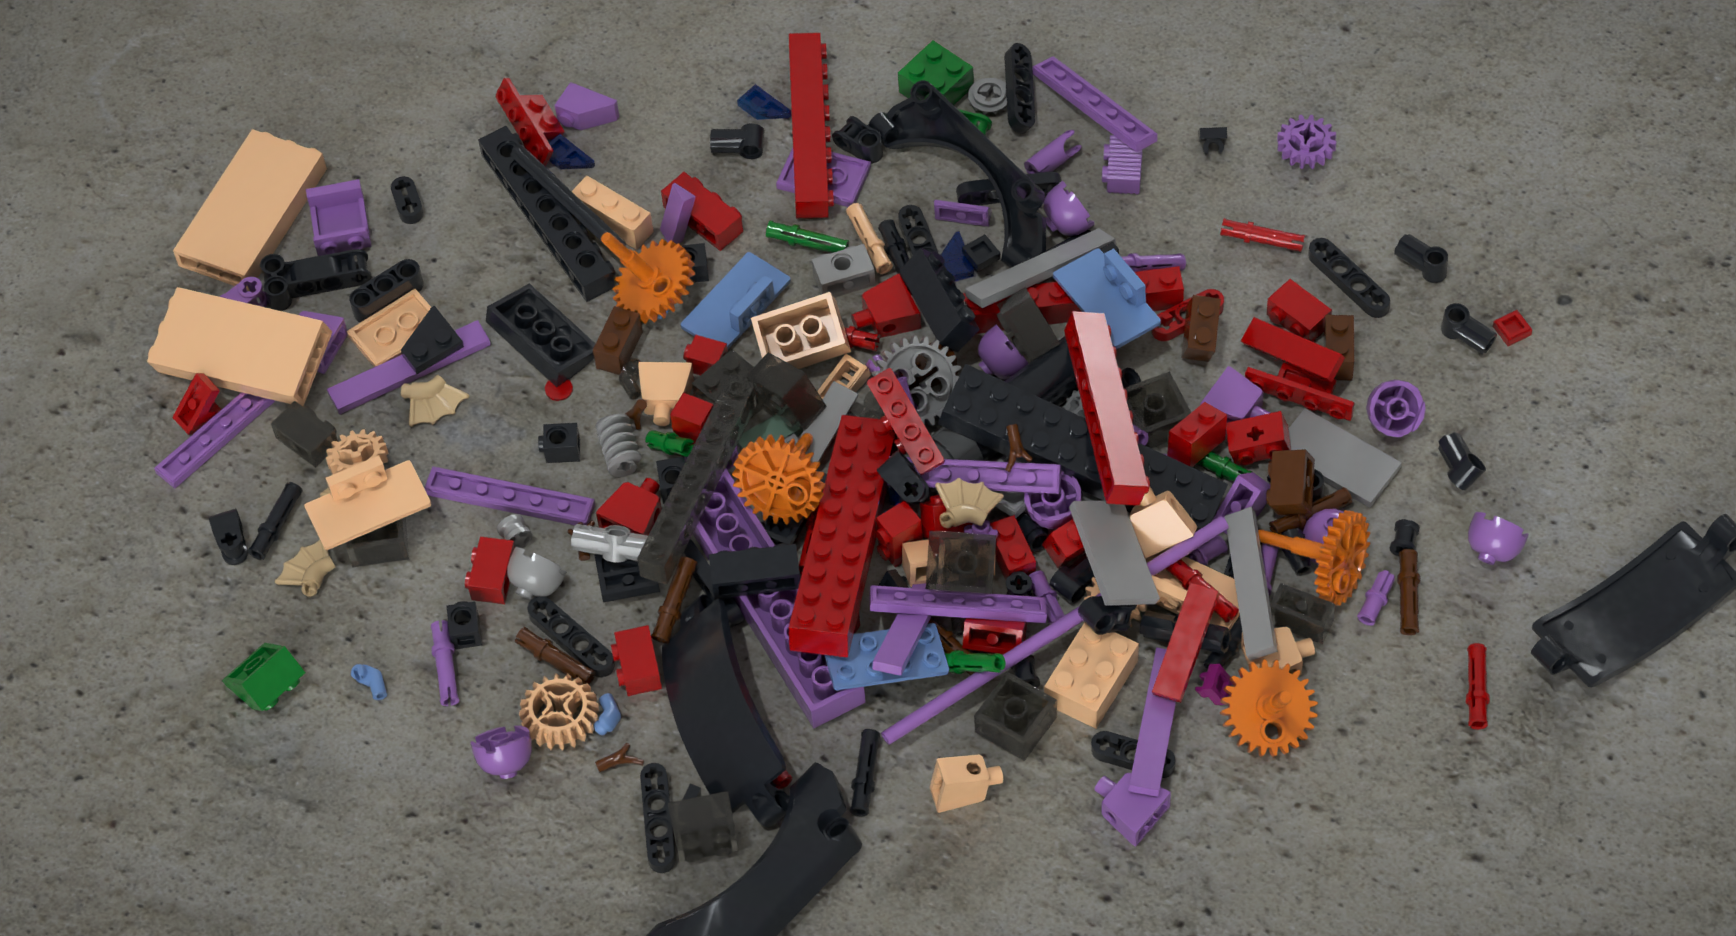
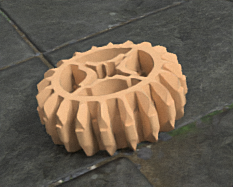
[519,673,600,751]

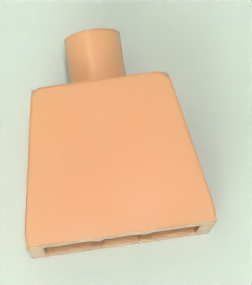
[638,362,694,426]
[1130,487,1197,559]
[1241,627,1315,677]
[930,755,1003,813]

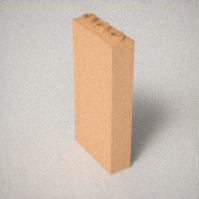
[173,129,327,291]
[147,287,332,407]

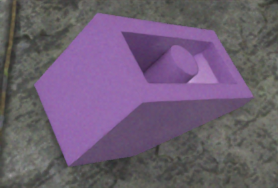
[555,82,619,131]
[1212,472,1270,534]

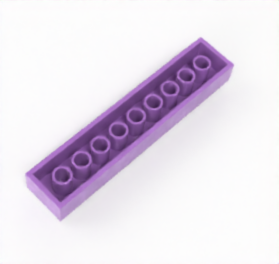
[675,468,865,729]

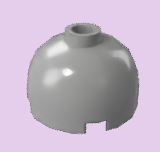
[507,547,567,600]

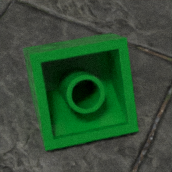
[221,643,306,711]

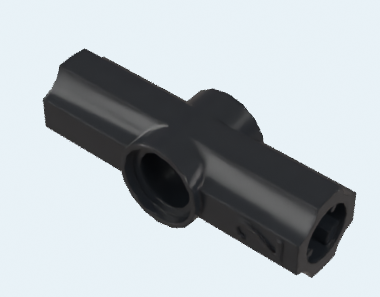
[1140,611,1231,654]

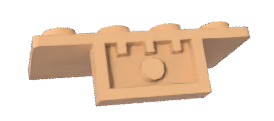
[304,455,431,550]
[1145,548,1240,630]

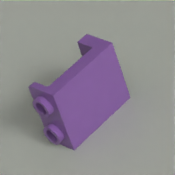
[306,179,372,256]

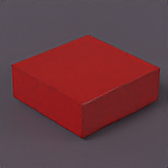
[1492,310,1532,346]

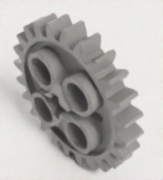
[872,336,961,426]

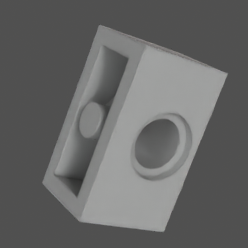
[812,244,875,297]

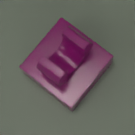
[1195,664,1232,705]

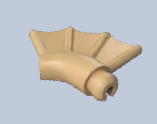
[401,375,469,427]
[935,478,1004,528]
[275,540,336,597]

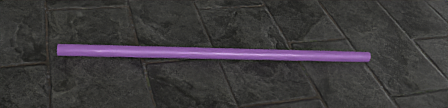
[881,516,1229,745]

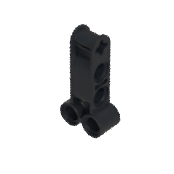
[260,249,372,311]

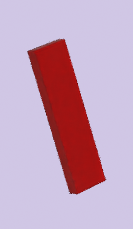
[1241,317,1345,382]
[1152,583,1220,703]

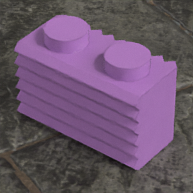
[1102,135,1143,195]

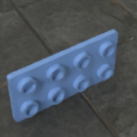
[1053,248,1161,349]
[681,252,791,349]
[825,623,949,690]

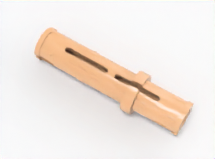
[846,203,893,274]

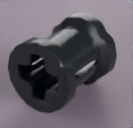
[1389,519,1420,557]
[1006,571,1032,596]
[1011,655,1040,693]

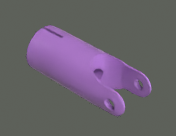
[1024,130,1082,174]

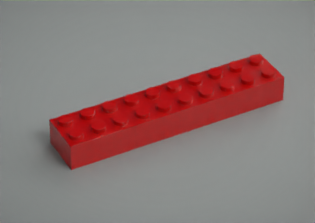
[789,415,898,658]

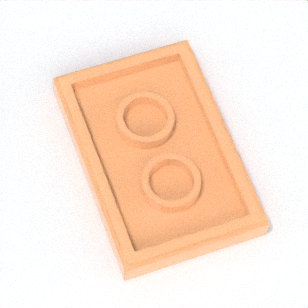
[346,289,431,367]

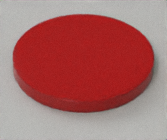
[545,379,573,401]

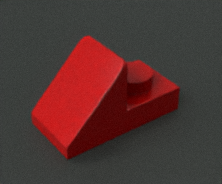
[172,373,222,435]

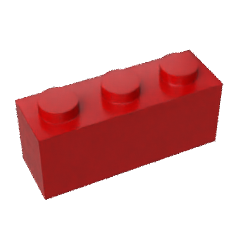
[661,172,743,251]

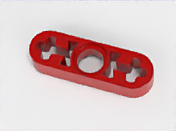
[1151,289,1224,341]

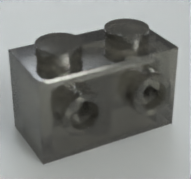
[271,401,338,468]
[1270,583,1335,644]

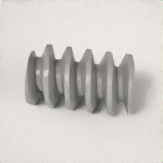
[595,414,641,477]

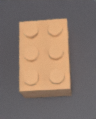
[751,292,851,378]
[1044,622,1139,729]

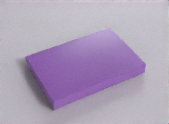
[776,147,871,207]

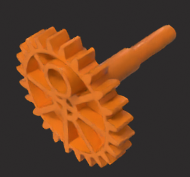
[601,232,695,324]
[732,433,826,524]
[1258,510,1370,605]
[1220,659,1318,757]

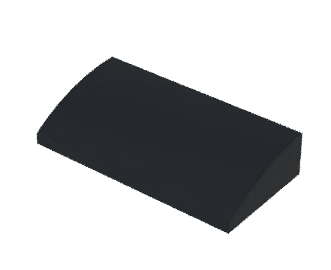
[486,283,596,387]

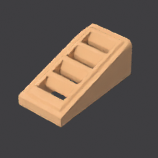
[813,354,872,403]

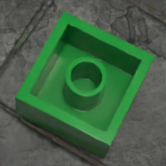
[898,40,974,105]

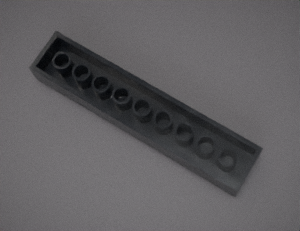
[938,364,1228,532]

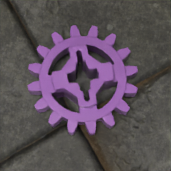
[1277,115,1336,169]

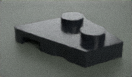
[401,306,464,374]
[594,554,660,603]

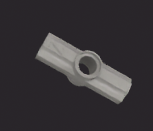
[571,524,662,564]

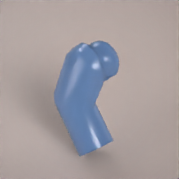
[351,664,387,700]
[594,693,621,735]

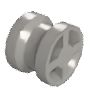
[497,514,533,548]

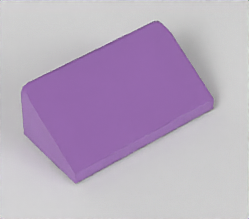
[660,183,696,244]
[934,200,992,226]

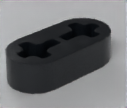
[391,176,424,224]

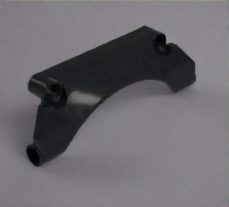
[868,80,1046,268]
[646,762,862,936]

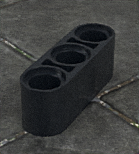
[349,259,423,322]

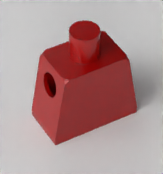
[851,274,921,338]
[596,478,662,536]
[1042,519,1085,569]

